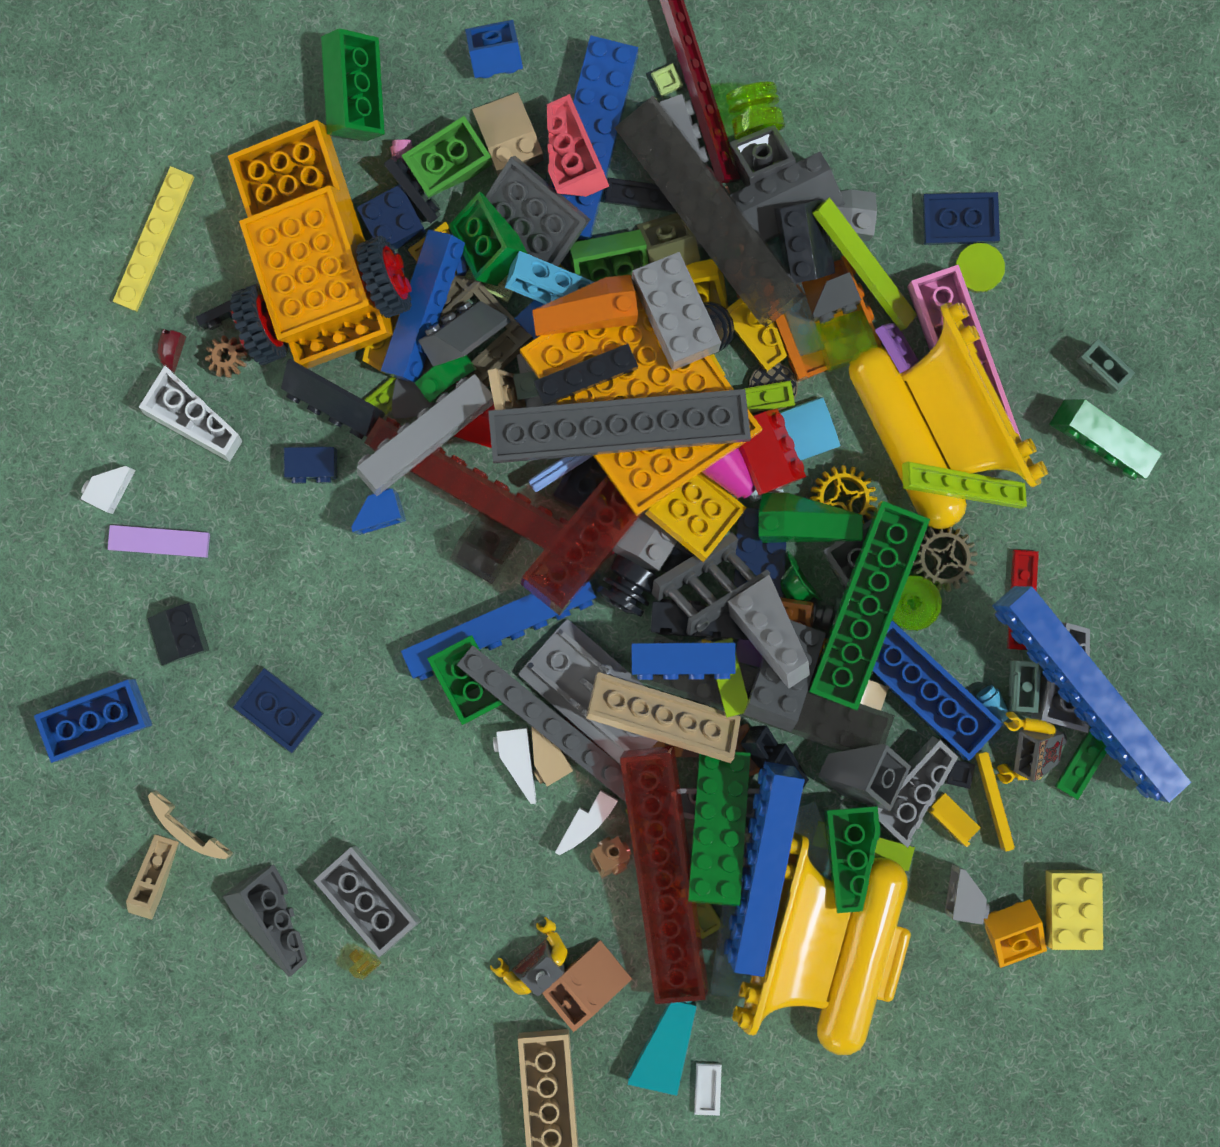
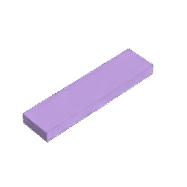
[108,525,210,558]

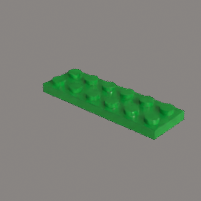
[688,752,750,906]

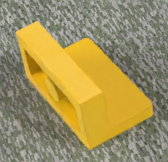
[927,792,981,847]

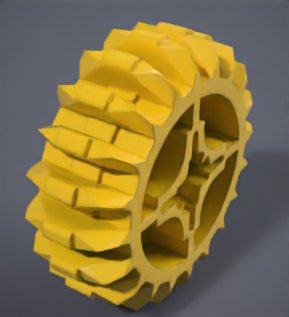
[809,465,877,524]

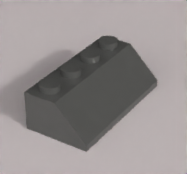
[731,152,845,247]

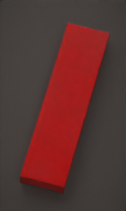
[1007,550,1039,650]

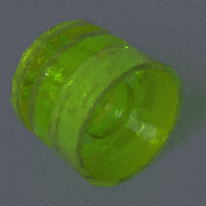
[726,81,785,139]

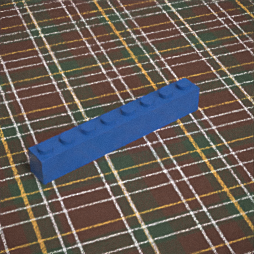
[401,571,596,681]

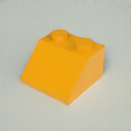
[984,899,1047,968]

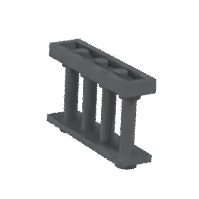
[652,533,770,636]

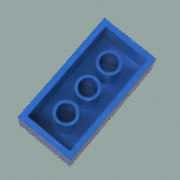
[632,643,736,680]
[34,679,153,763]

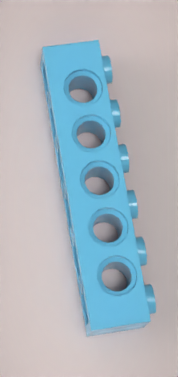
[505,251,594,304]

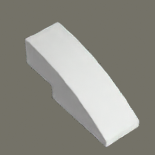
[555,790,618,855]

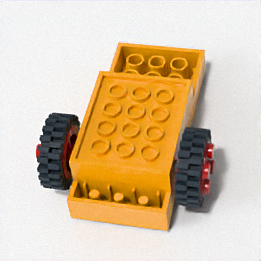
[228,120,412,369]

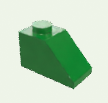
[415,355,476,403]

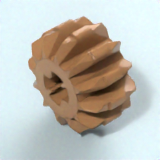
[205,336,248,378]

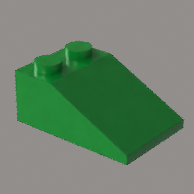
[449,192,528,286]
[427,635,503,725]

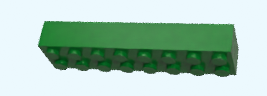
[807,501,930,710]

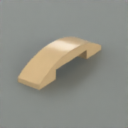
[148,791,233,859]

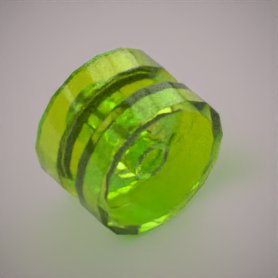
[892,576,942,631]

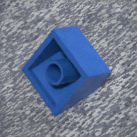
[465,20,523,78]
[351,488,406,535]

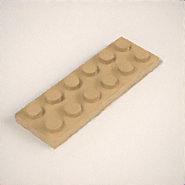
[586,672,741,763]

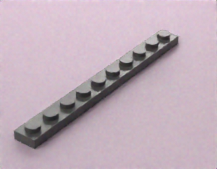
[456,645,667,823]

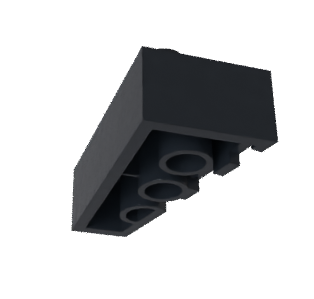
[651,599,749,640]

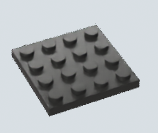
[485,156,591,267]

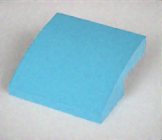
[779,397,840,460]

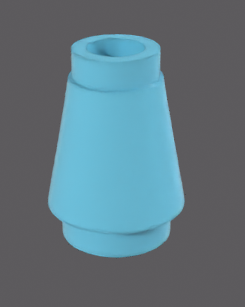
[976,685,1008,722]

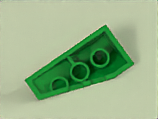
[824,806,880,913]

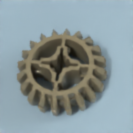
[913,527,978,592]

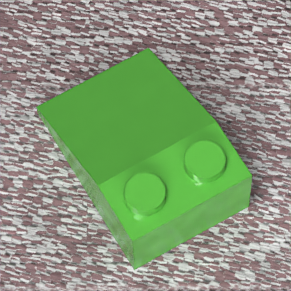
[401,116,493,198]

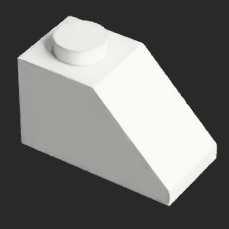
[81,466,136,514]

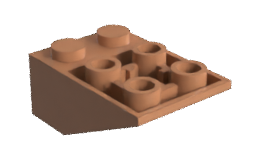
[542,940,632,1032]

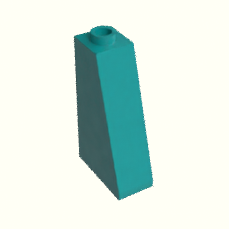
[628,994,697,1096]

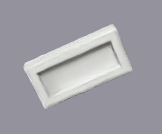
[694,1062,722,1116]

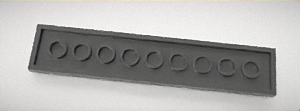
[489,389,751,464]

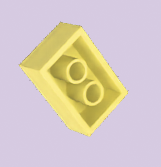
[1045,870,1103,950]

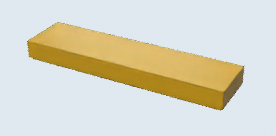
[975,751,1015,852]

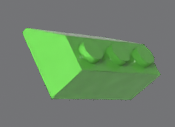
[569,229,648,282]

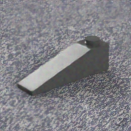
[223,864,307,977]

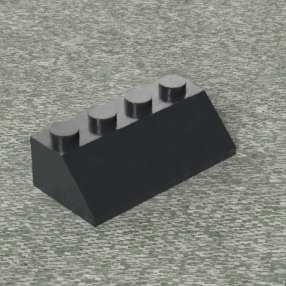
[281,359,385,439]

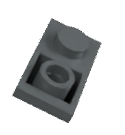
[811,272,861,324]

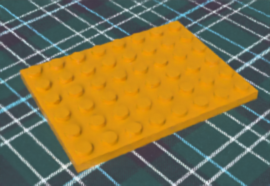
[520,276,762,516]

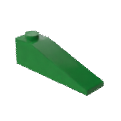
[759,493,863,543]

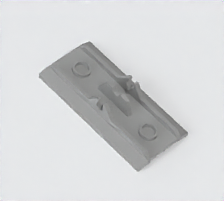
[518,619,657,773]

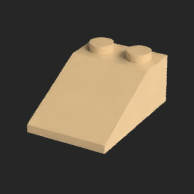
[472,92,544,176]

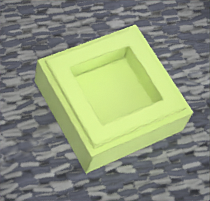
[651,63,683,97]

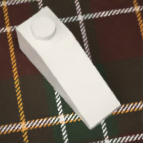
[493,728,537,804]

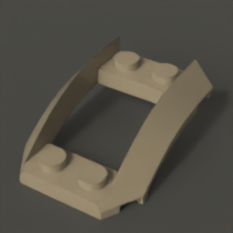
[439,275,533,387]

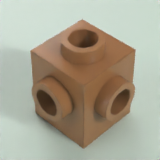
[590,837,631,878]

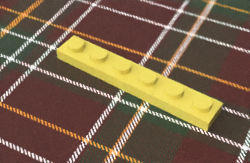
[113,166,195,312]

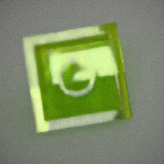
[814,310,877,371]

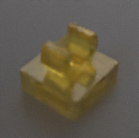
[348,949,381,980]

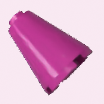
[702,448,755,499]

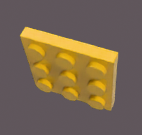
[645,472,746,562]

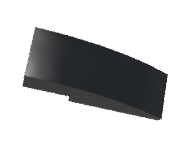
[740,725,809,789]

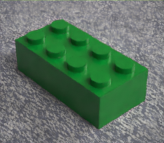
[321,28,385,141]

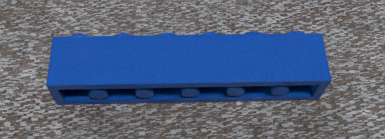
[381,230,465,383]

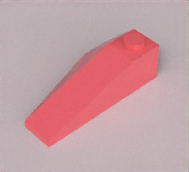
[547,94,609,197]

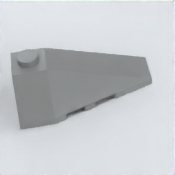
[837,189,877,241]

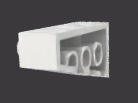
[139,366,242,462]

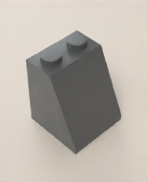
[818,744,911,811]

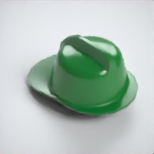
[781,551,822,602]

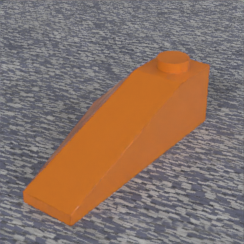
[533,275,638,336]

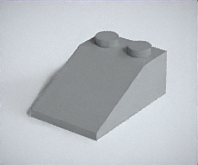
[589,509,677,574]

